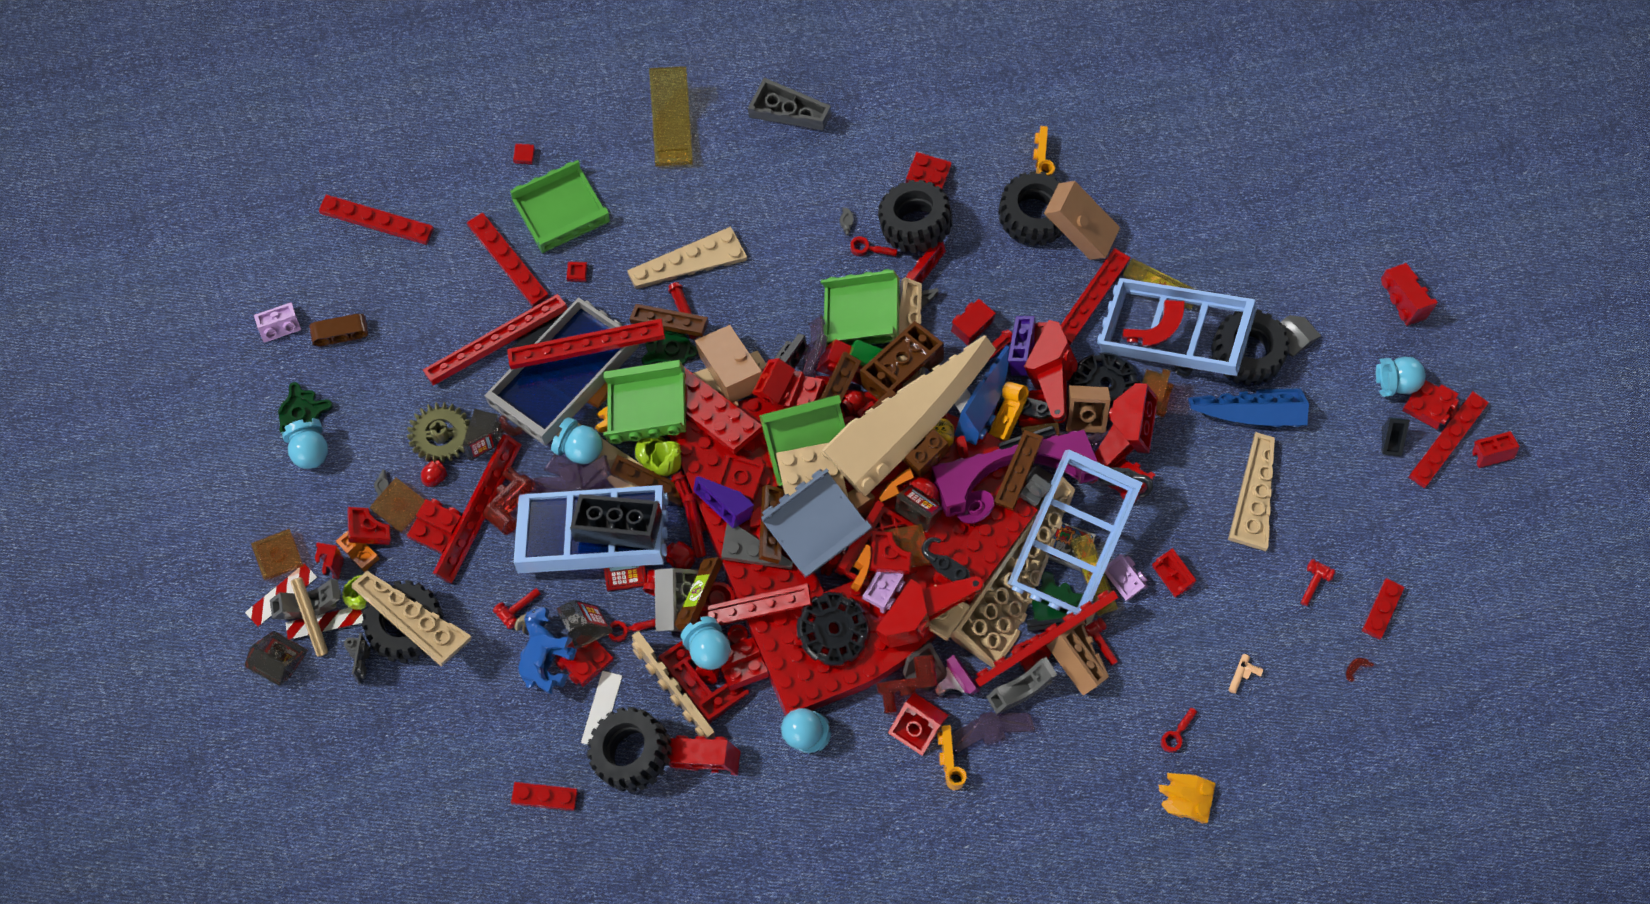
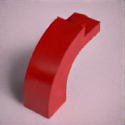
[1122,300,1184,348]

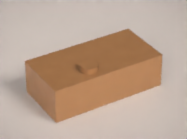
[1044,181,1120,260]
[695,325,762,403]

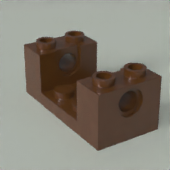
[860,321,944,400]
[863,389,949,477]

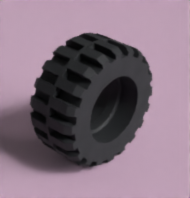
[998,171,1063,246]
[878,180,953,253]
[1211,309,1290,386]
[362,580,444,663]
[587,707,672,792]

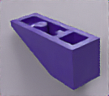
[1008,316,1035,376]
[693,476,754,529]

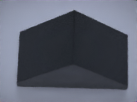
[1382,417,1410,457]

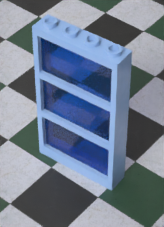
[514,485,669,573]

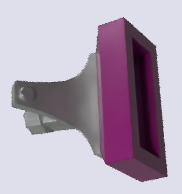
[935,655,980,696]

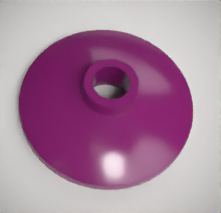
[957,490,994,523]

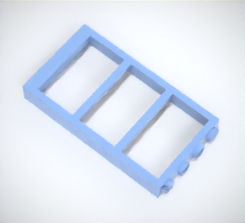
[1097,278,1257,376]
[1007,450,1142,614]

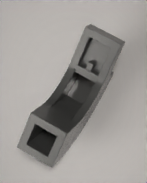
[1020,464,1053,507]
[270,579,341,620]
[987,657,1057,714]

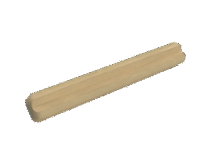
[290,577,328,657]

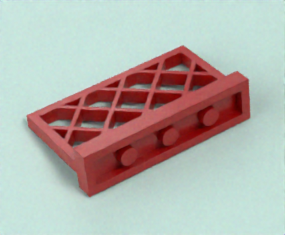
[835,500,918,588]

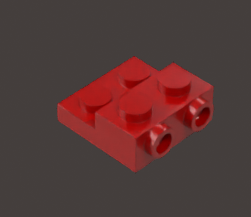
[905,152,952,189]
[771,371,825,411]
[1402,380,1460,429]
[407,499,461,554]
[554,629,614,687]
[720,637,769,691]

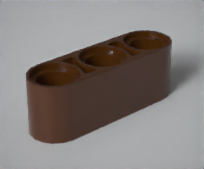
[309,314,368,346]

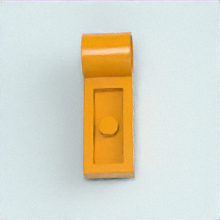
[1033,126,1055,176]
[989,381,1029,441]
[937,725,966,790]

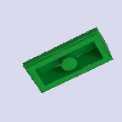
[850,340,883,367]

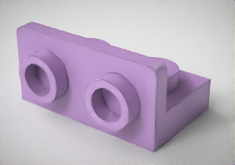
[254,302,301,342]
[1104,554,1149,601]
[862,572,905,614]

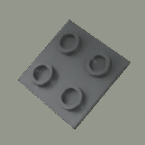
[344,633,371,685]

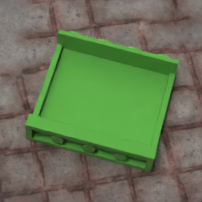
[510,160,610,253]
[819,269,900,349]
[603,360,686,444]
[759,395,845,486]

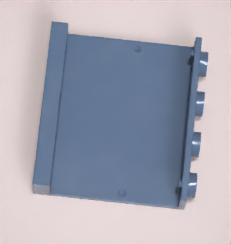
[761,469,872,578]

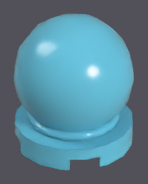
[1376,356,1426,397]
[551,417,603,465]
[281,418,328,469]
[681,616,731,670]
[781,708,831,754]

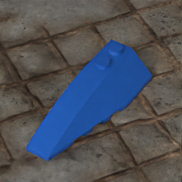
[955,346,1009,446]
[1188,389,1309,428]

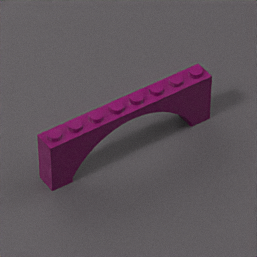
[931,430,1099,517]

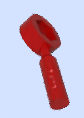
[850,236,897,257]
[607,619,656,642]
[1161,708,1197,753]

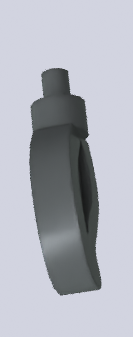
[839,207,853,236]
[374,469,389,501]

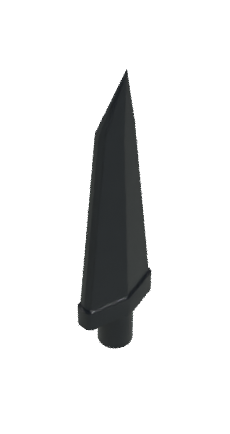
[511,313,563,348]

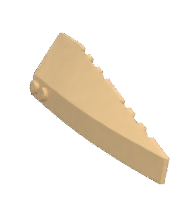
[822,335,996,497]
[950,476,1075,667]

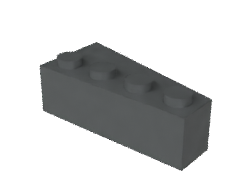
[748,78,831,131]

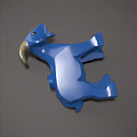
[515,607,577,694]

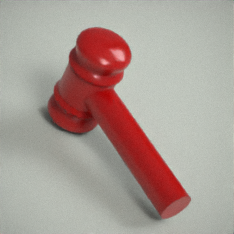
[1300,559,1335,606]
[493,588,541,629]
[1084,617,1118,666]

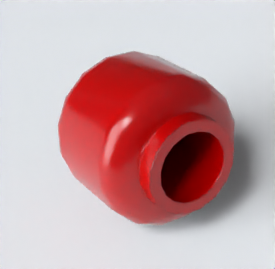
[665,541,696,569]

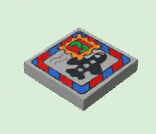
[1046,523,1096,572]

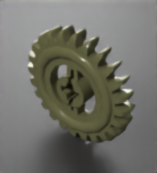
[407,402,473,463]

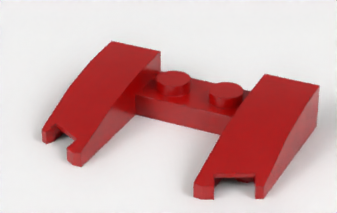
[657,641,749,724]

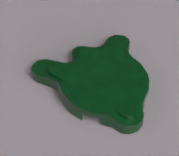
[642,330,698,365]
[278,382,333,435]
[1031,572,1083,621]

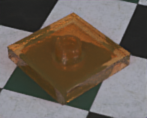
[370,478,425,533]
[884,524,930,568]
[251,529,304,581]

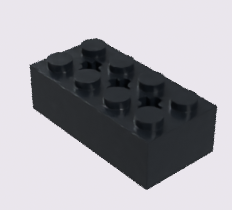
[570,494,663,549]

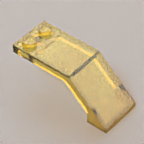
[649,66,693,167]

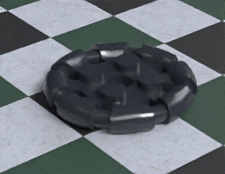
[1070,352,1140,417]
[796,592,870,666]

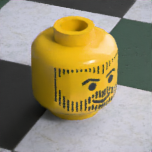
[931,419,954,446]

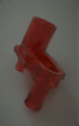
[483,467,535,535]
[876,654,938,713]

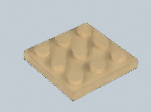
[776,443,848,498]

